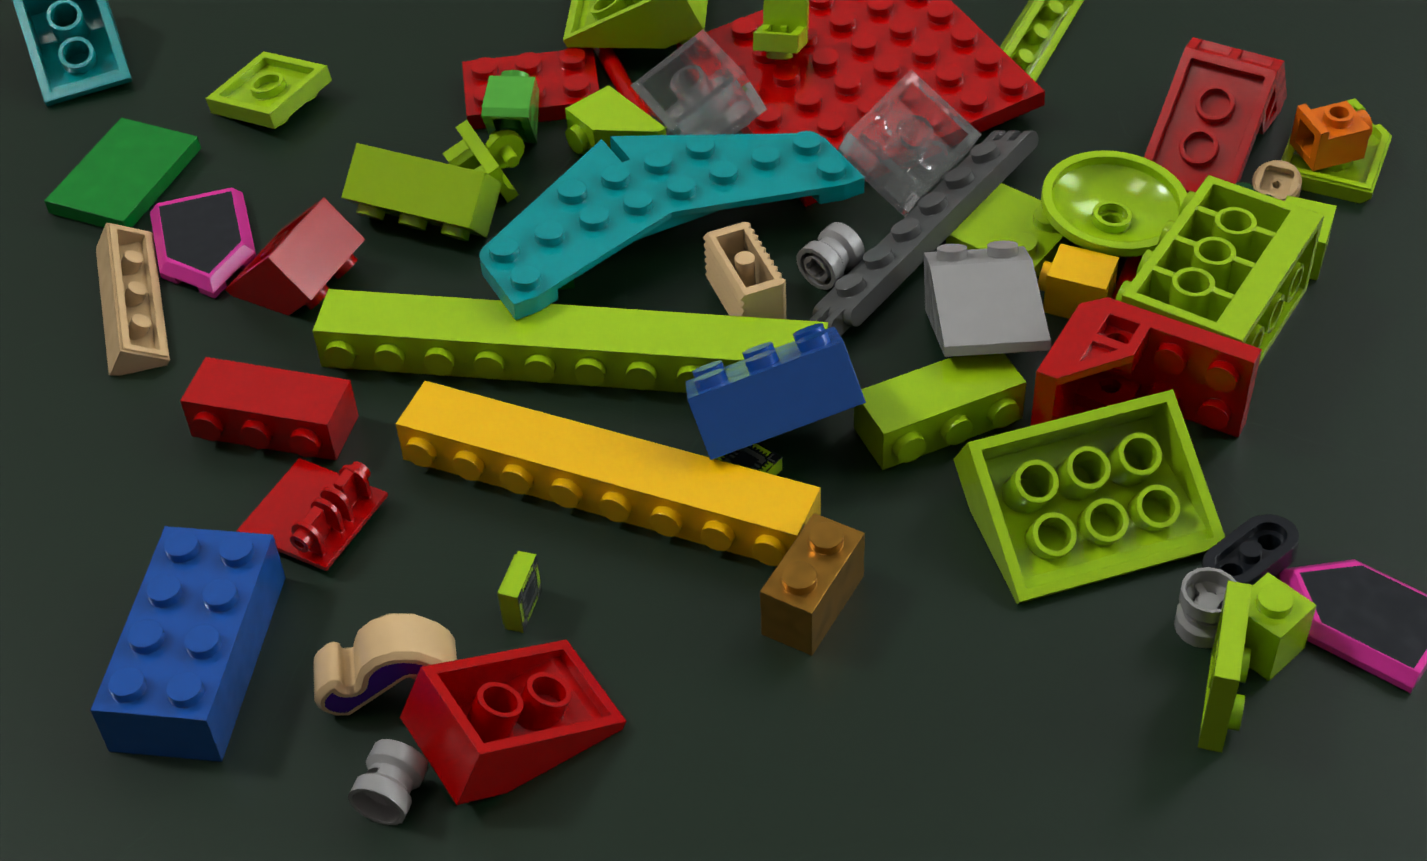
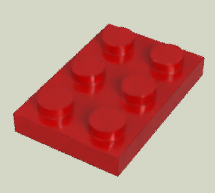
[462,48,600,130]

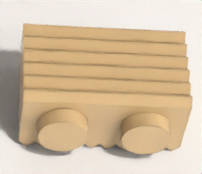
[703,222,787,319]

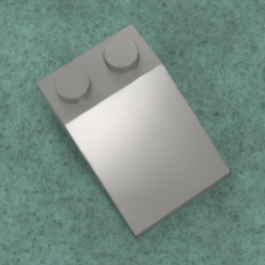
[924,241,1051,357]

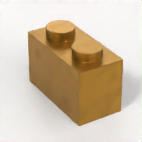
[760,513,865,656]

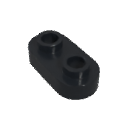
[1202,514,1299,585]

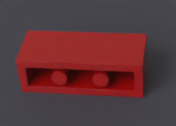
[180,357,359,461]

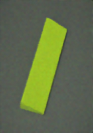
[1000,0,1084,82]

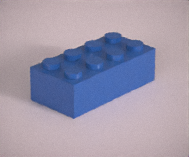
[90,526,286,762]

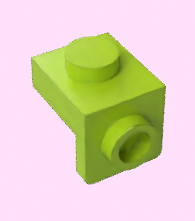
[753,0,809,59]

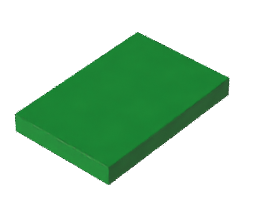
[44,117,201,228]

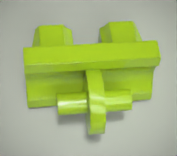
[442,120,525,203]

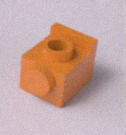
[1290,101,1373,171]

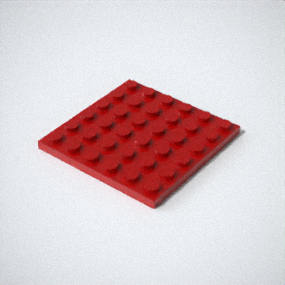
[677,0,1045,207]

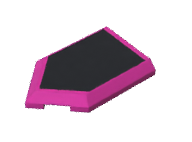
[150,187,256,299]
[1276,559,1427,693]

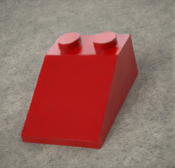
[400,639,627,805]

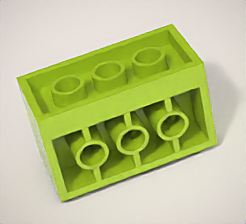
[1115,175,1324,364]

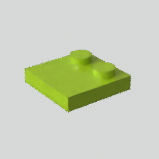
[205,51,332,129]
[946,183,1070,277]
[1198,580,1253,752]

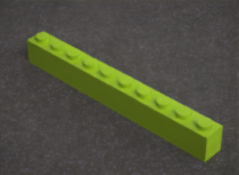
[313,289,828,393]

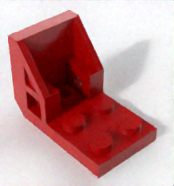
[1144,37,1287,193]
[1031,297,1262,438]

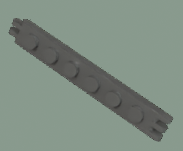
[810,130,1039,336]

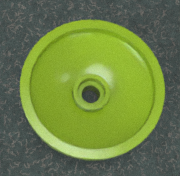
[1041,150,1187,257]

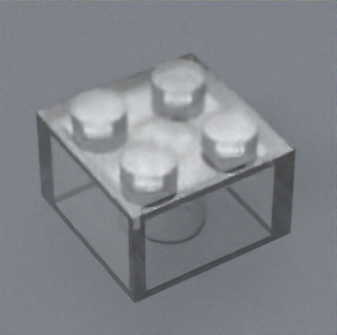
[630,29,767,135]
[838,70,981,217]

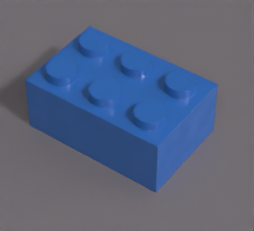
[685,323,866,460]

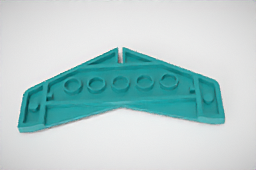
[479,131,865,320]

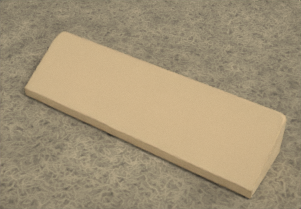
[96,223,170,376]

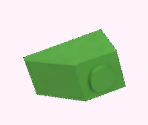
[481,70,539,143]

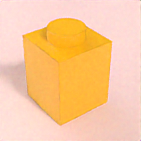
[1038,243,1119,319]

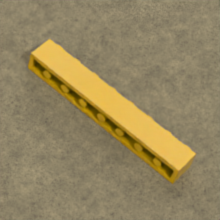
[396,381,821,566]

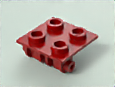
[236,458,388,571]

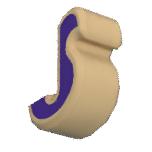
[313,613,457,716]

